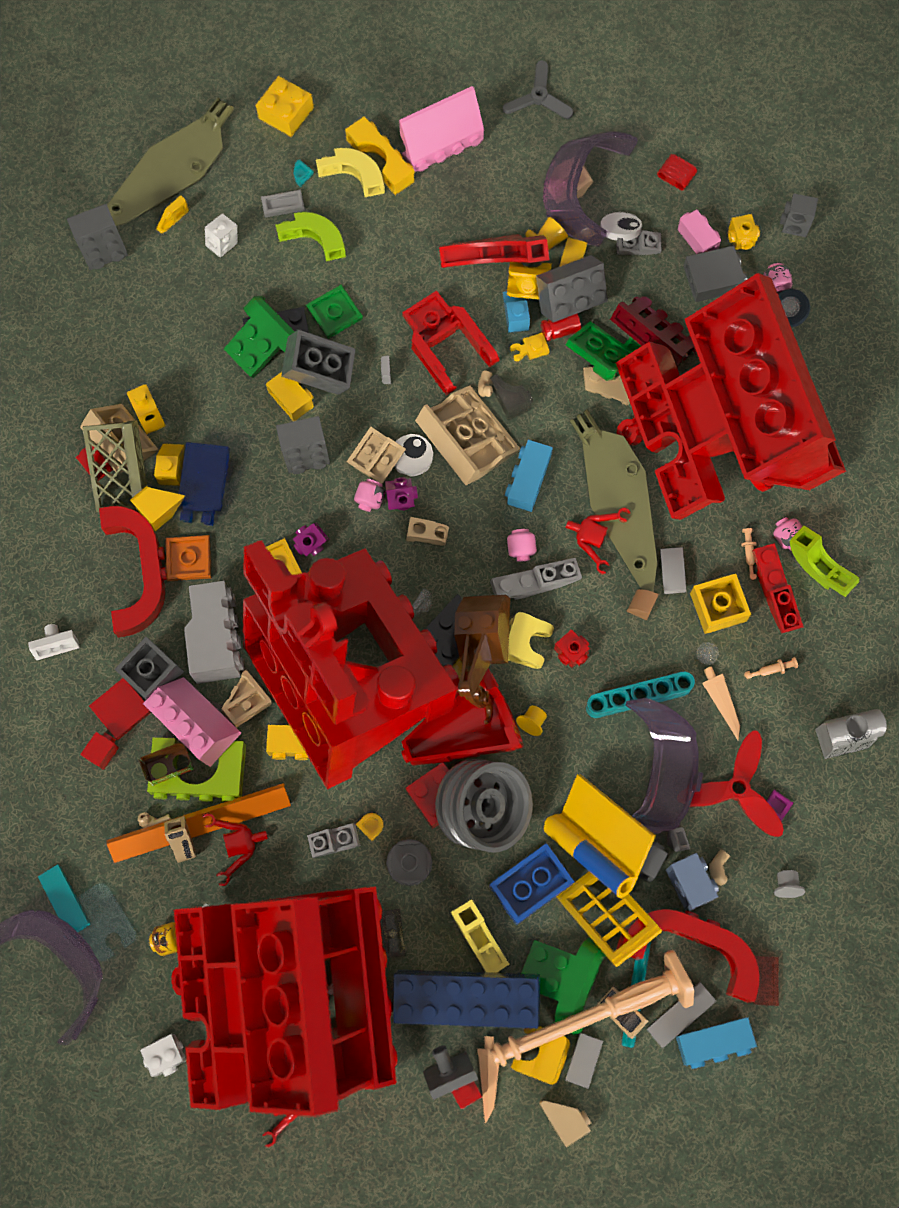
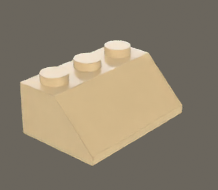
[80,404,159,473]

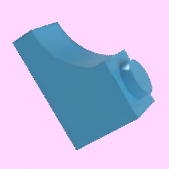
[503,292,530,333]

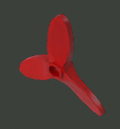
[677,730,783,837]

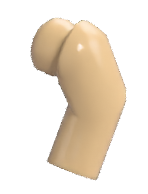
[478,371,493,397]
[138,812,171,828]
[709,849,730,886]

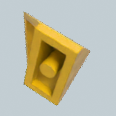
[130,486,185,531]

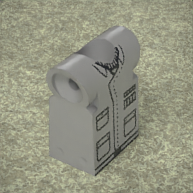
[815,709,886,759]

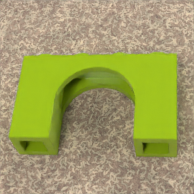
[147,737,246,802]

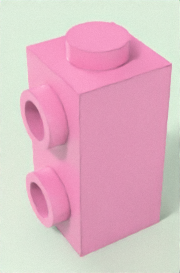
[678,210,721,254]

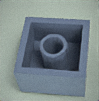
[666,853,719,911]

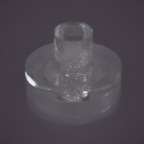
[696,642,719,666]

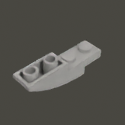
[490,558,582,600]

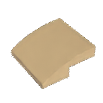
[347,427,406,484]

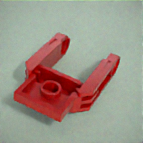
[402,291,499,395]

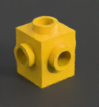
[728,214,760,250]

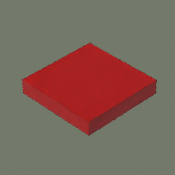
[89,678,151,740]

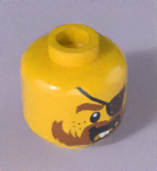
[149,922,177,956]

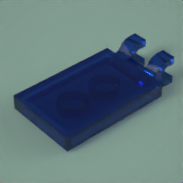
[179,442,230,526]

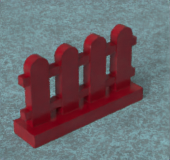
[610,296,696,369]

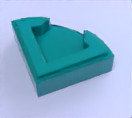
[294,159,314,187]

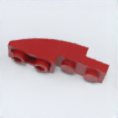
[752,543,803,634]

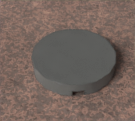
[386,839,433,886]

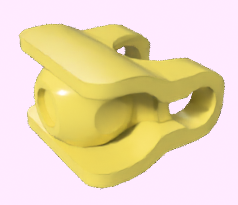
[508,612,554,669]

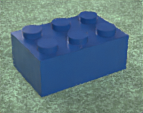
[489,843,574,926]

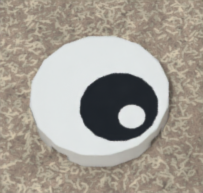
[601,212,642,241]
[394,434,433,476]

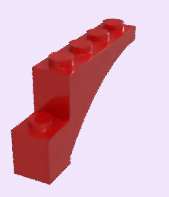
[438,234,549,268]

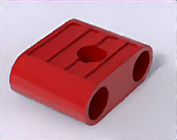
[657,154,697,191]

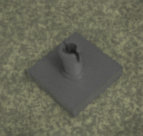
[423,1045,478,1100]

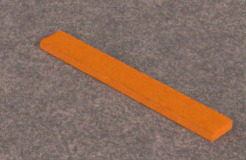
[107,783,291,863]

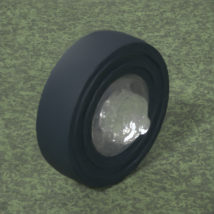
[778,289,810,327]

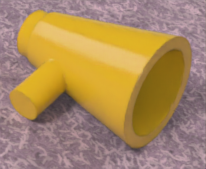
[525,217,568,251]

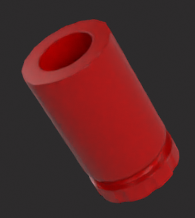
[541,314,581,341]

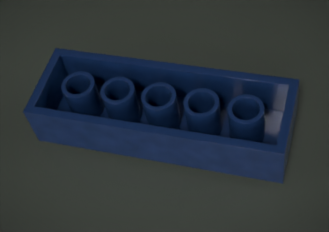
[394,970,540,1028]

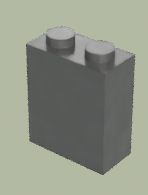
[683,246,747,302]

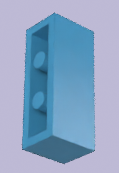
[505,440,553,512]
[676,1018,757,1069]

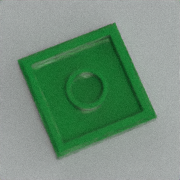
[306,285,363,339]

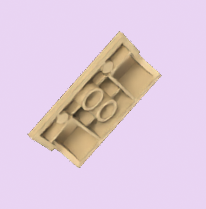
[415,386,520,485]

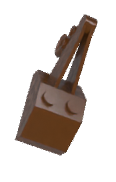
[454,594,510,724]

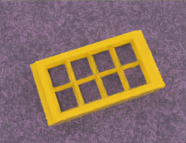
[557,872,662,967]

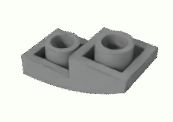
[616,230,661,255]
[661,547,686,594]
[307,823,360,858]

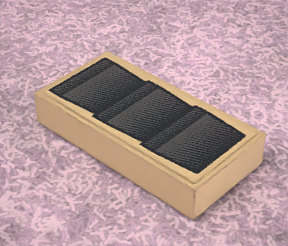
[598,986,648,1039]

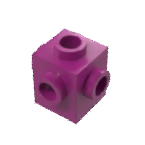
[385,477,418,510]
[293,522,330,556]

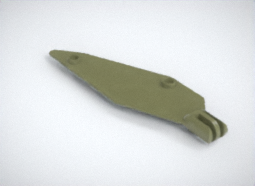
[107,97,234,226]
[570,409,658,592]

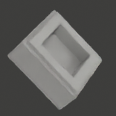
[381,356,391,384]

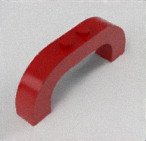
[99,506,168,638]
[616,909,759,1003]

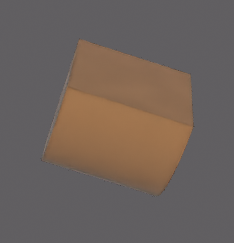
[627,589,659,620]

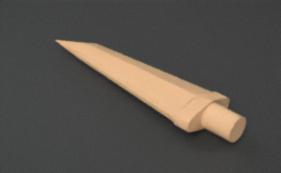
[702,667,740,740]
[477,1036,499,1124]

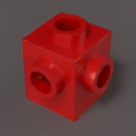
[554,629,590,668]

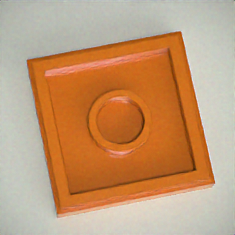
[166,535,211,581]

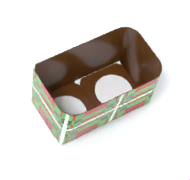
[138,743,194,785]

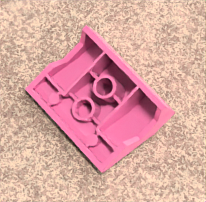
[399,86,484,172]

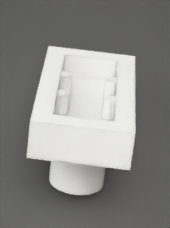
[28,624,80,660]

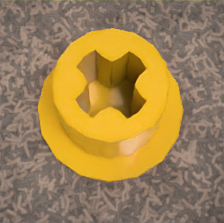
[516,705,547,736]

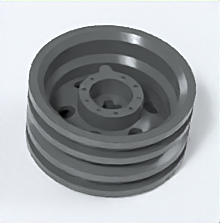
[436,759,533,852]

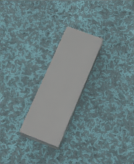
[646,982,716,1048]

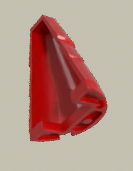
[401,668,524,766]

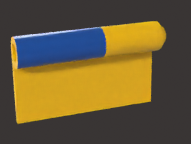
[544,774,655,898]

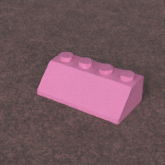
[143,677,241,767]

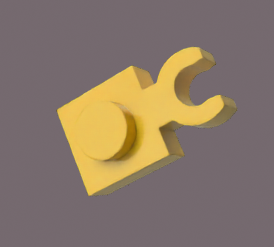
[510,333,549,361]

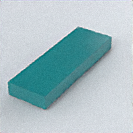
[38,864,91,937]

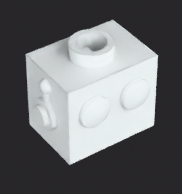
[205,214,237,257]
[140,1034,187,1077]

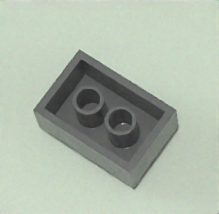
[67,204,128,270]
[536,255,608,322]
[281,330,356,395]
[276,416,330,474]

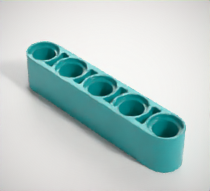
[586,672,695,718]

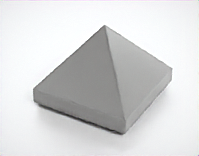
[667,827,690,852]

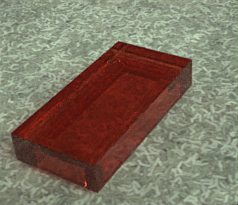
[753,956,779,1006]

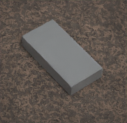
[261,190,305,218]
[565,1033,603,1088]

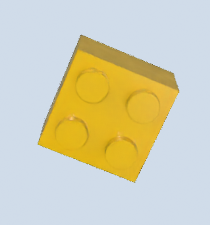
[256,76,314,137]
[690,574,751,634]

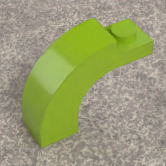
[276,212,346,261]
[790,525,859,597]

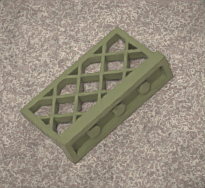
[82,420,148,512]

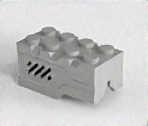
[184,581,244,684]

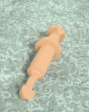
[741,528,757,580]
[744,657,798,679]

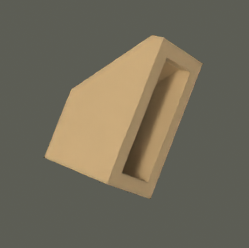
[539,1100,591,1147]

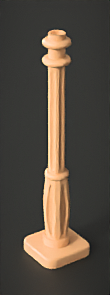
[490,950,694,1066]

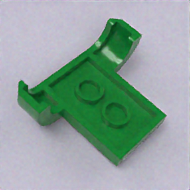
[224,296,295,378]
[566,321,641,381]
[522,938,606,1035]

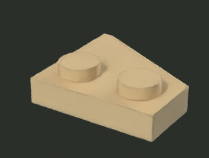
[583,367,630,405]
[221,670,272,728]

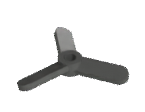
[503,60,573,119]

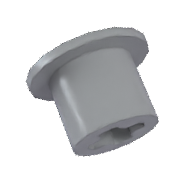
[774,870,805,898]

